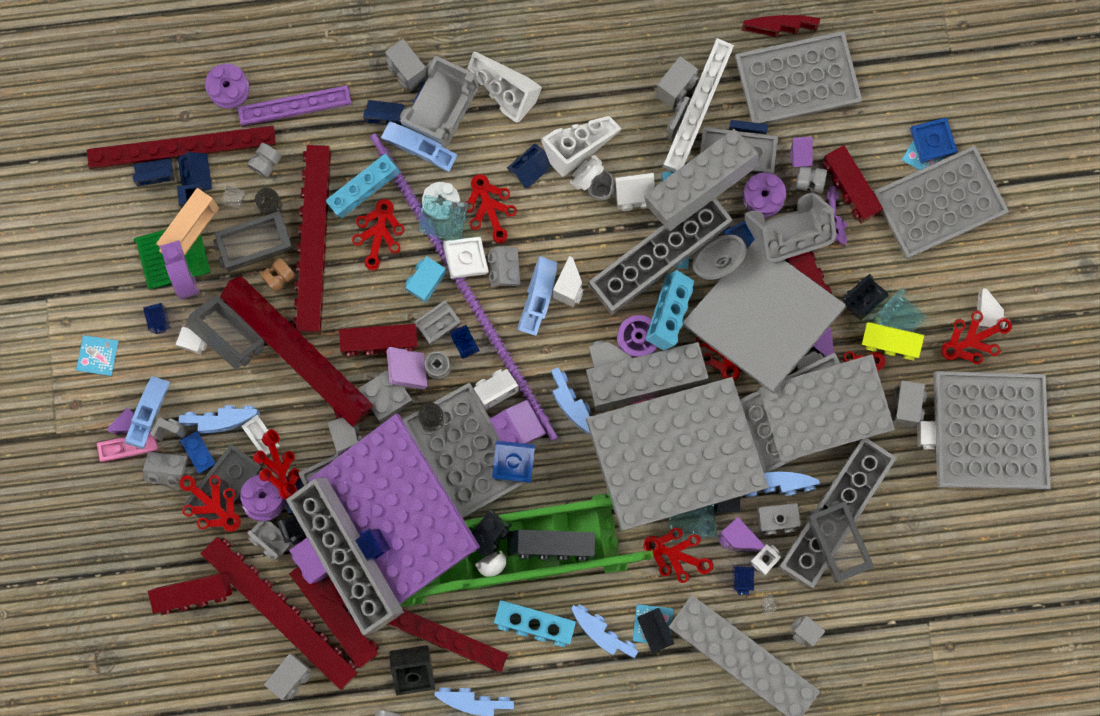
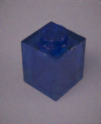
[143,303,171,334]
[355,528,391,561]
[732,567,754,595]

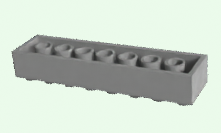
[588,198,733,316]
[777,438,897,589]
[286,478,404,636]
[668,595,820,716]

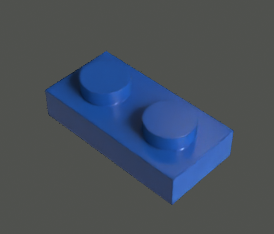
[180,431,216,474]

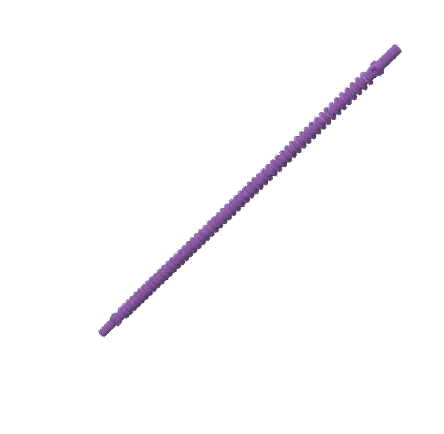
[370,133,558,441]

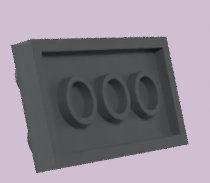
[183,444,263,529]

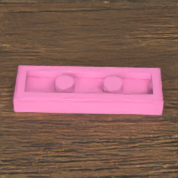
[97,432,158,462]

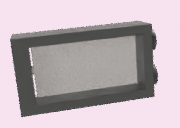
[213,211,294,272]
[186,295,265,370]
[807,500,874,583]

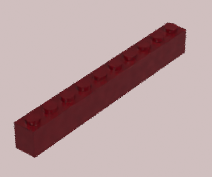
[293,145,331,335]
[220,276,374,427]
[200,537,359,690]

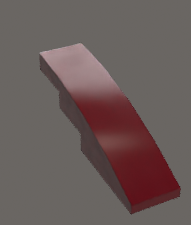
[741,15,821,38]

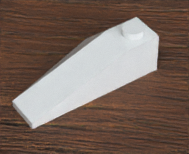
[468,52,542,123]
[541,116,622,177]

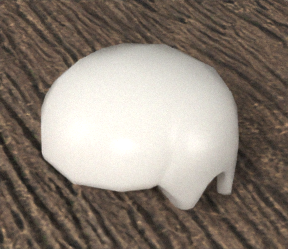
[475,551,506,577]

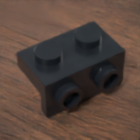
[842,274,888,321]
[472,510,512,556]
[277,515,306,545]

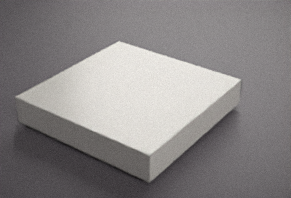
[443,237,489,279]

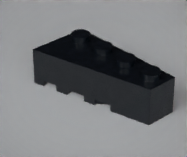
[507,530,595,561]

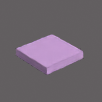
[387,347,427,389]

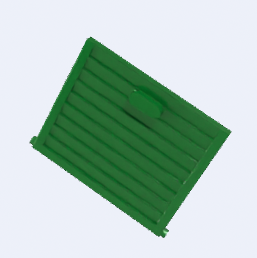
[133,229,211,290]

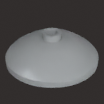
[693,235,747,280]

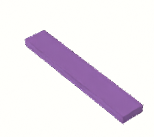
[238,85,352,127]

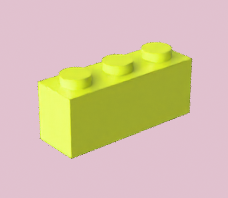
[862,322,924,360]

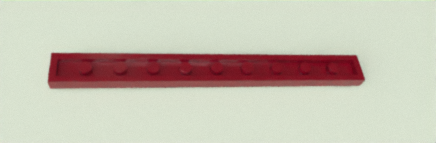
[87,125,276,169]
[319,577,508,673]

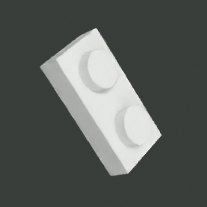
[241,415,280,456]

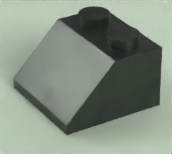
[389,645,435,696]

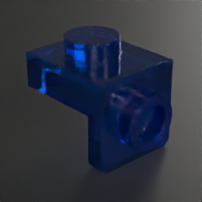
[450,325,480,359]

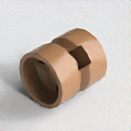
[259,257,296,293]

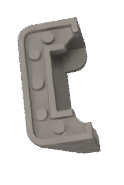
[400,56,478,148]
[744,192,836,262]

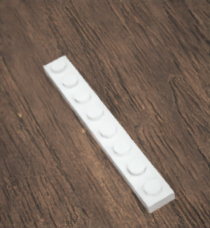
[663,38,734,172]

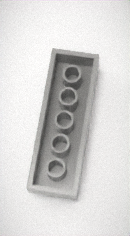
[644,129,760,231]
[586,342,708,412]

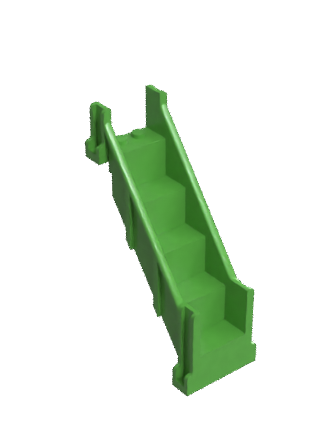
[400,494,653,607]

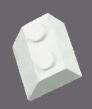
[615,173,655,211]
[553,256,584,307]
[473,369,519,411]

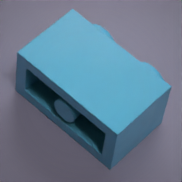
[405,256,447,303]

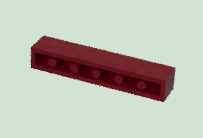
[289,566,380,669]

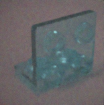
[418,195,468,241]
[872,288,926,332]
[669,505,717,543]

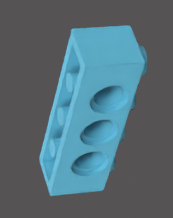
[326,153,401,218]
[645,270,694,350]
[494,600,576,648]

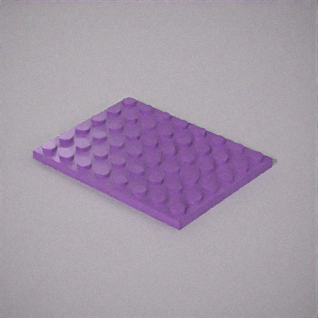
[308,414,480,604]

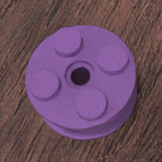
[205,64,249,109]
[743,173,786,218]
[617,315,657,358]
[240,475,285,521]

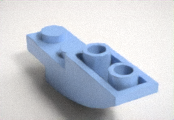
[381,121,457,172]
[517,256,557,336]
[551,367,591,436]
[125,376,170,449]
[179,405,260,433]
[745,472,820,498]
[571,604,638,658]
[435,688,514,716]

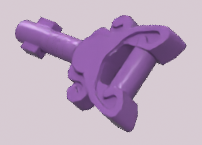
[826,186,847,246]

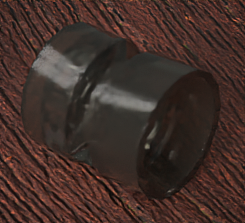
[254,188,283,216]
[418,403,445,432]

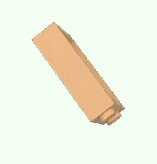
[156,188,219,256]

